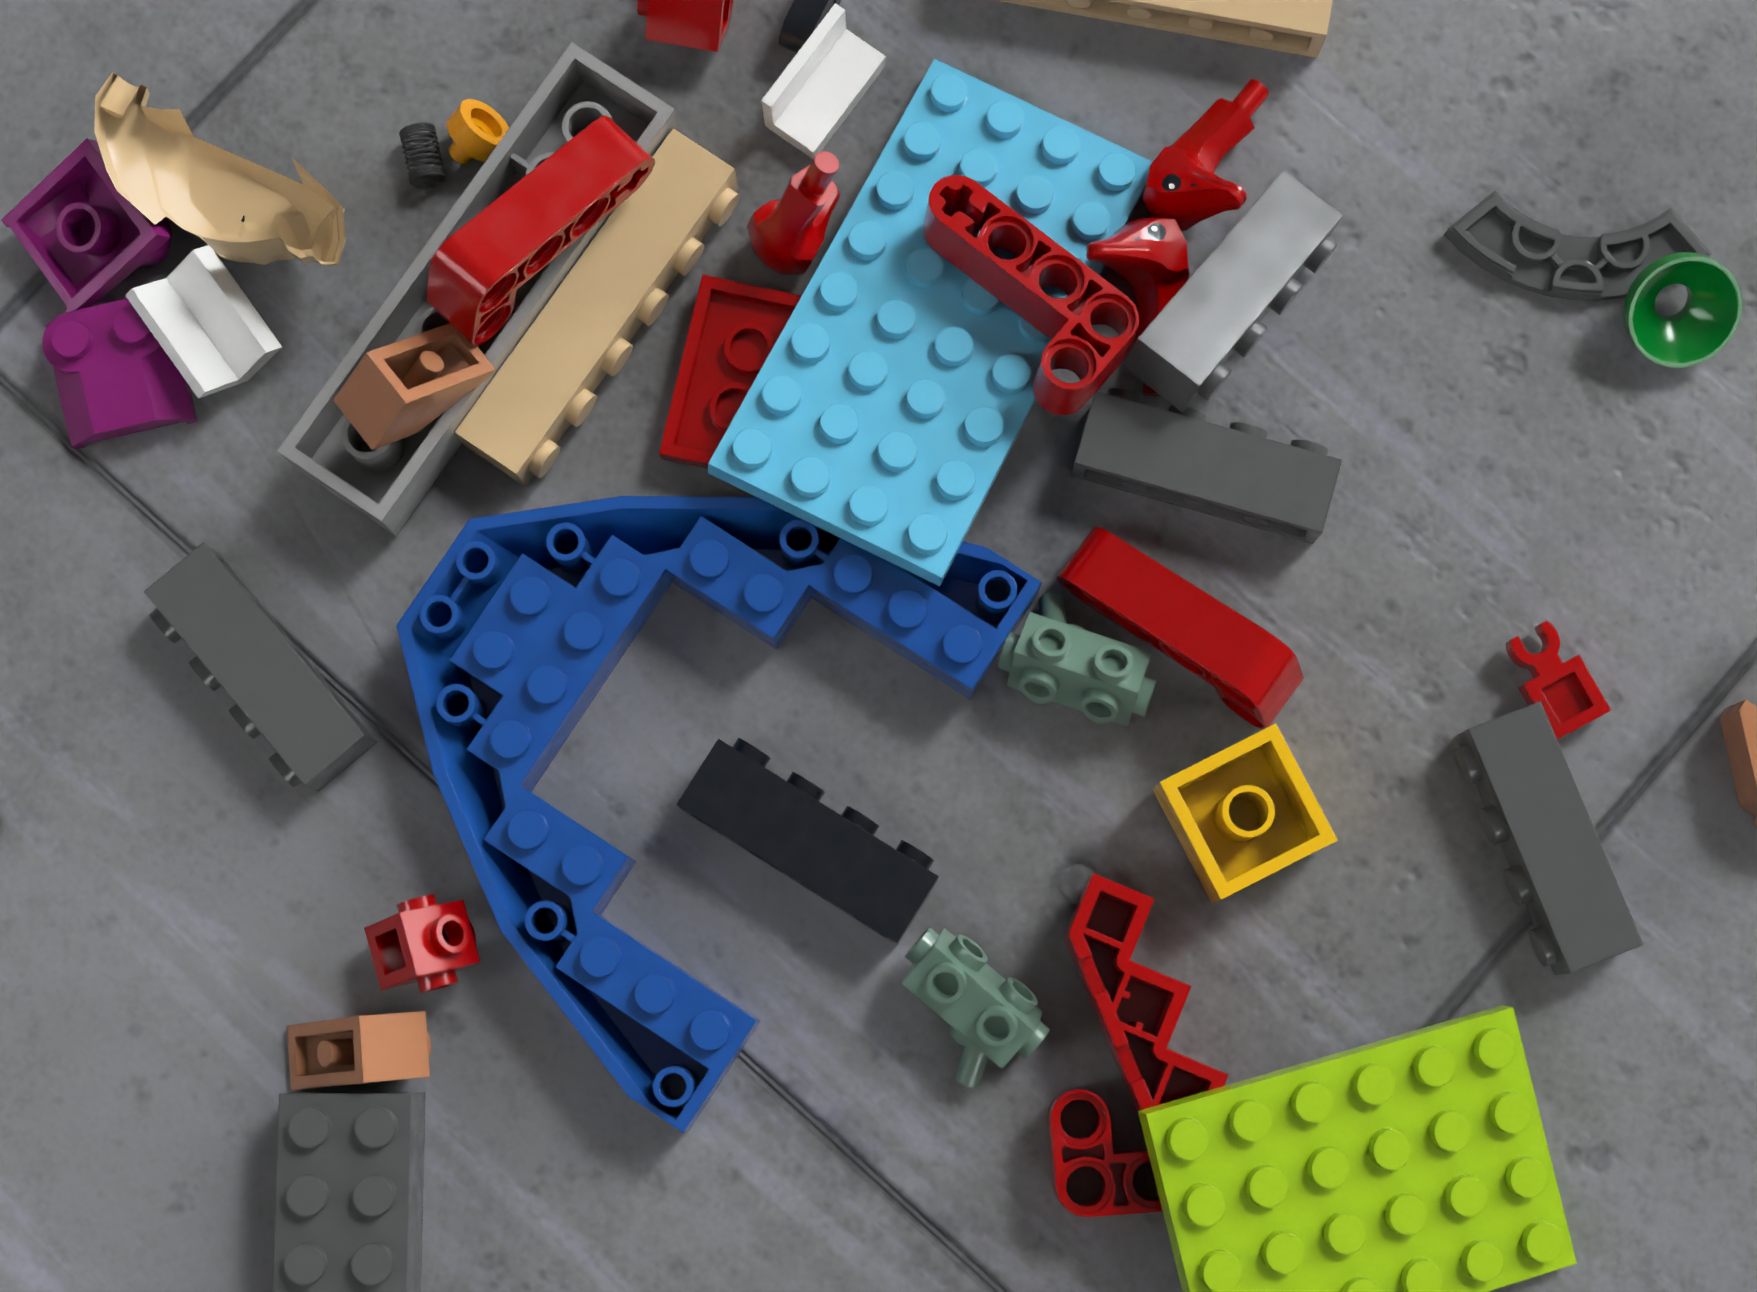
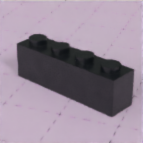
[676,738,939,945]

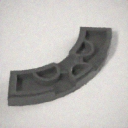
[1444,191,1712,301]

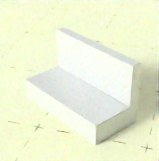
[761,3,886,159]
[125,245,282,399]

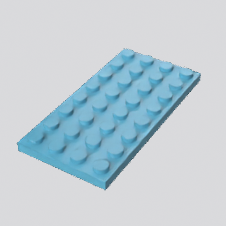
[708,59,1153,586]

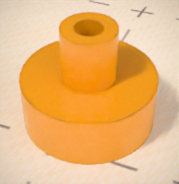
[446,99,509,165]

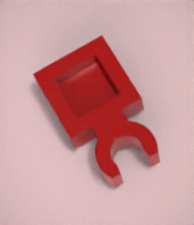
[1506,620,1612,740]

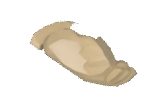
[94,72,346,266]

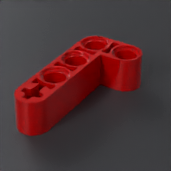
[426,116,655,346]
[923,175,1139,415]
[1057,526,1304,730]
[1047,1088,1163,1217]

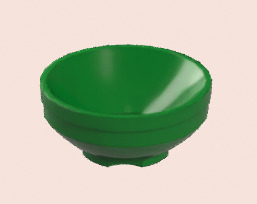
[1623,252,1743,368]

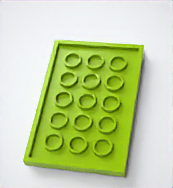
[1138,1005,1577,1292]

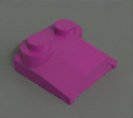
[1,138,172,312]
[42,299,197,450]

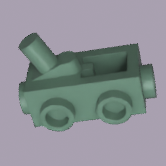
[998,592,1157,726]
[901,927,1050,1088]

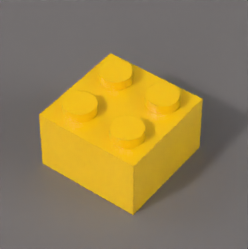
[1152,723,1338,904]

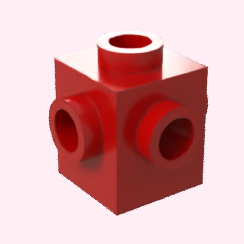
[364,894,480,993]

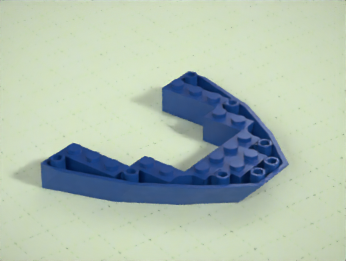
[396,496,1042,1133]

